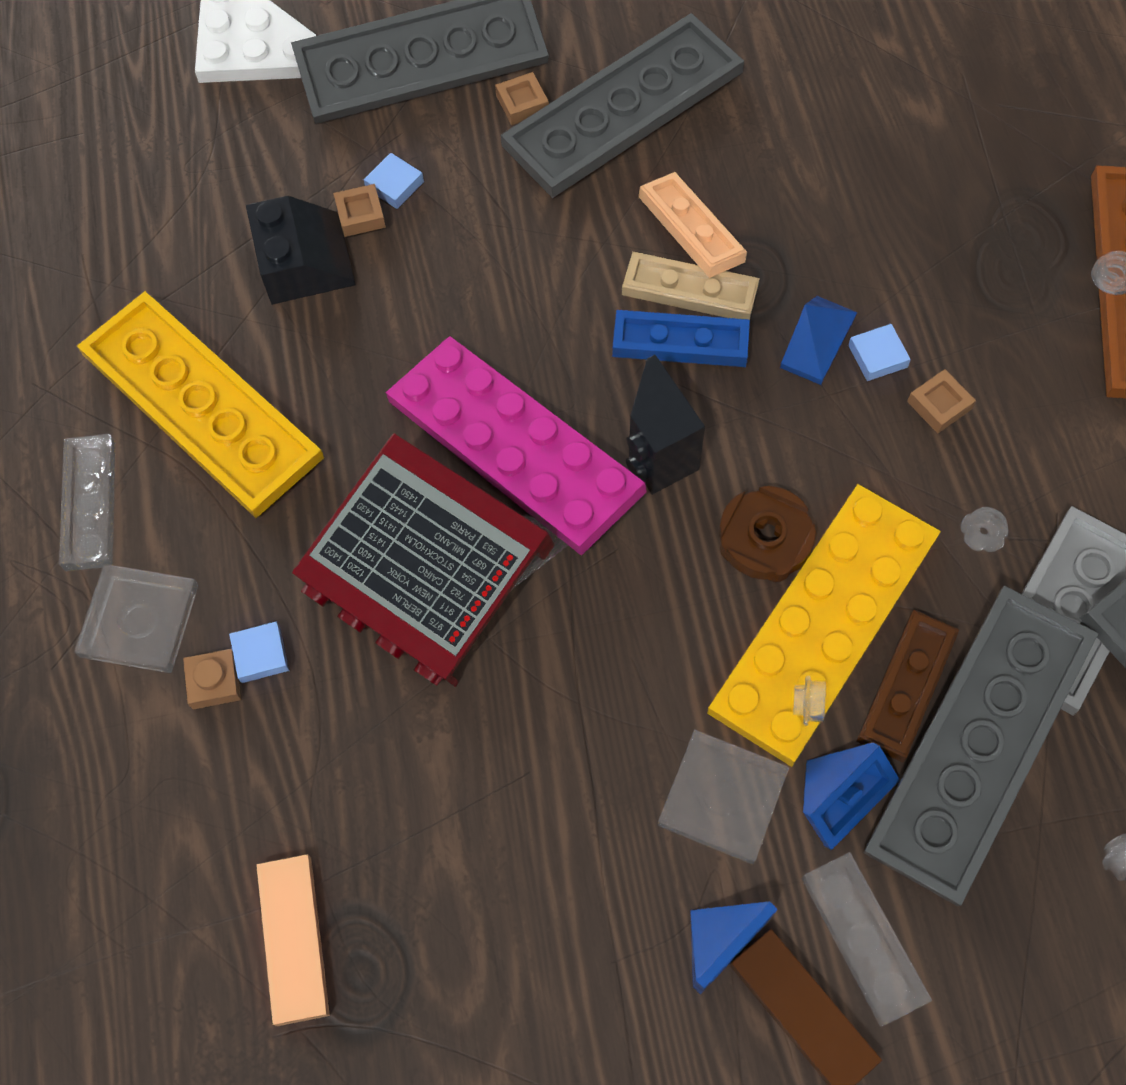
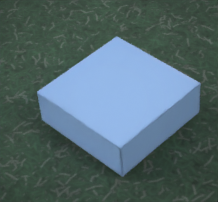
[364,153,424,209]
[848,324,911,381]
[229,621,289,683]

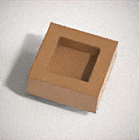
[495,72,549,126]
[333,184,386,237]
[907,369,976,433]
[183,649,241,710]

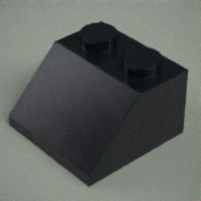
[246,196,356,305]
[626,355,705,495]

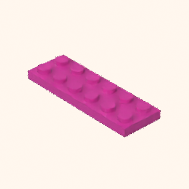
[386,336,646,556]

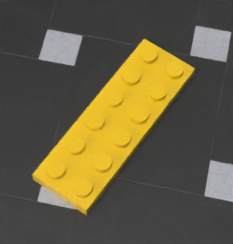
[77,291,324,518]
[707,484,941,767]

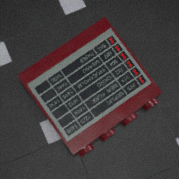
[292,433,555,687]

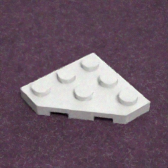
[195,0,316,83]

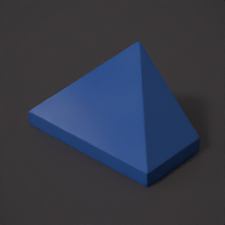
[780,296,857,385]
[803,742,900,850]
[690,901,778,995]

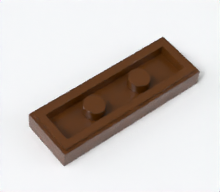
[856,610,959,763]
[730,929,883,1085]

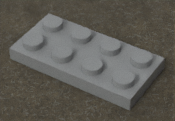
[1022,506,1126,716]

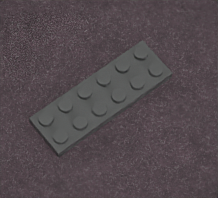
[291,0,549,124]
[501,13,744,198]
[863,586,1099,906]

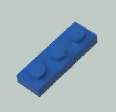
[612,310,750,367]

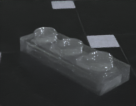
[59,434,115,571]
[801,852,932,1027]

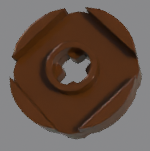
[719,486,816,582]

